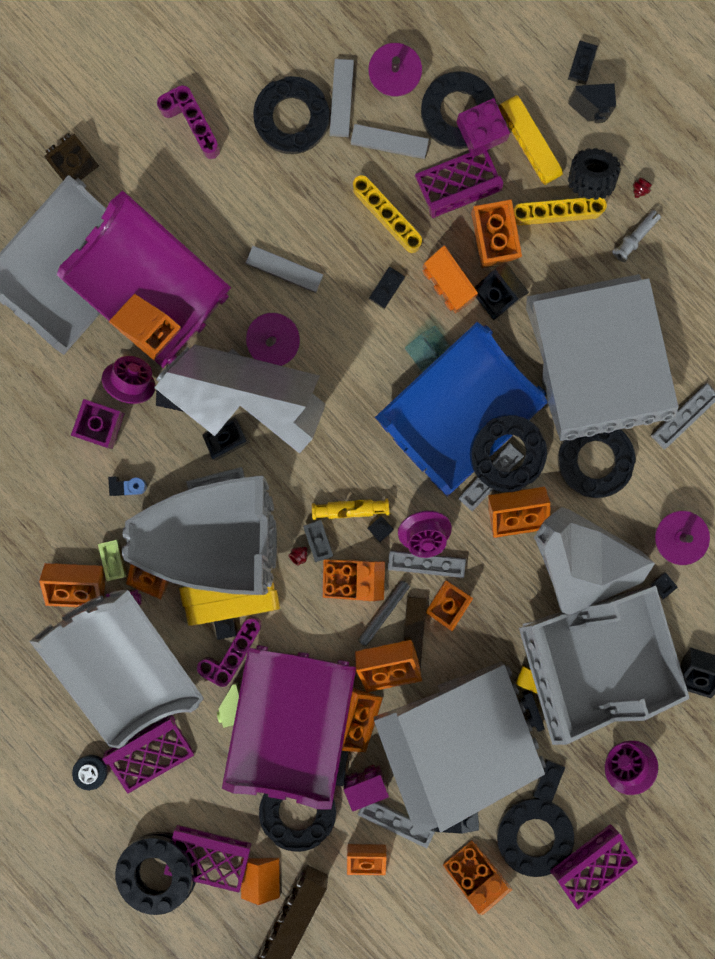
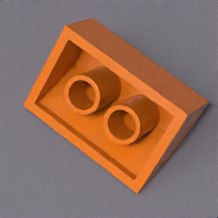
[471,199,522,268]
[423,245,478,314]
[488,486,551,538]
[39,563,105,607]
[355,640,422,692]
[342,688,383,753]

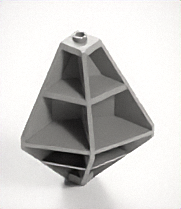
[534,507,655,615]

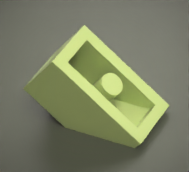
[217,681,240,728]

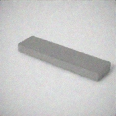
[330,59,354,137]
[351,124,429,159]
[246,246,323,293]
[651,383,715,450]
[458,443,524,512]
[388,551,466,578]
[358,802,435,848]

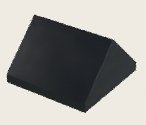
[202,417,250,461]

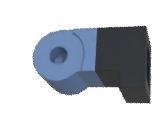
[108,476,147,496]

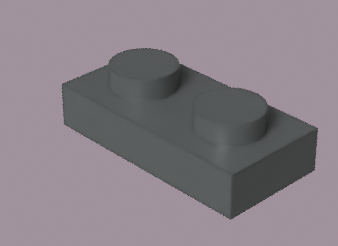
[303,520,333,562]

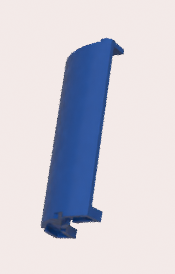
[375,322,548,497]

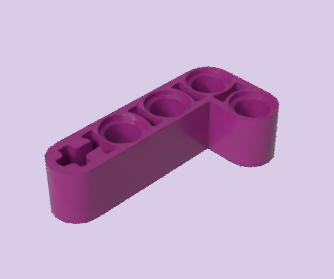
[157,85,220,159]
[197,617,262,687]

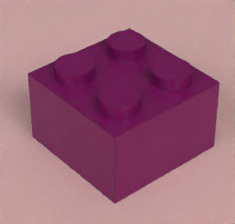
[456,98,510,157]
[71,399,125,449]
[343,765,389,812]

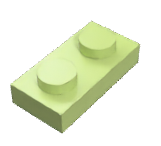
[98,540,127,582]

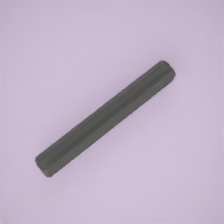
[358,580,410,646]

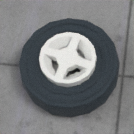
[72,754,108,791]

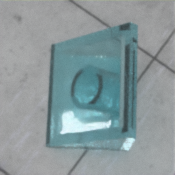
[405,326,450,373]

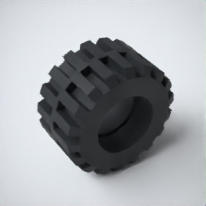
[568,148,621,200]

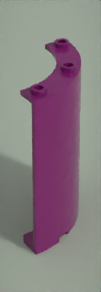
[57,190,231,368]
[222,645,356,809]

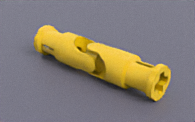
[312,498,389,520]

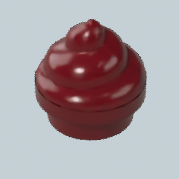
[633,177,652,198]
[288,547,308,566]

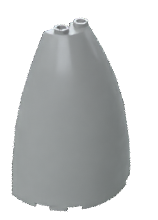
[122,476,277,595]

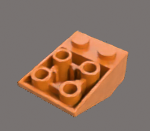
[109,294,181,360]
[323,559,385,601]
[443,840,513,915]

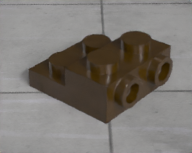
[44,133,99,181]

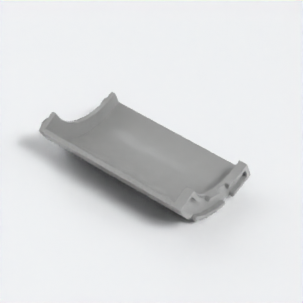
[0,175,106,355]
[29,590,204,749]

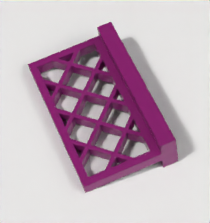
[415,150,503,218]
[102,715,195,794]
[550,824,638,910]
[164,825,252,893]

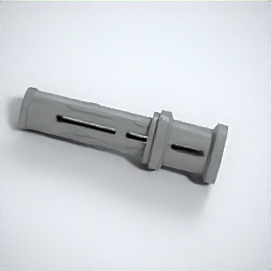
[612,210,661,262]

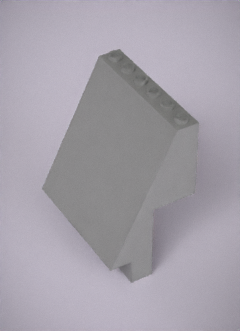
[526,274,678,441]
[155,344,326,453]
[519,586,690,745]
[374,662,546,835]

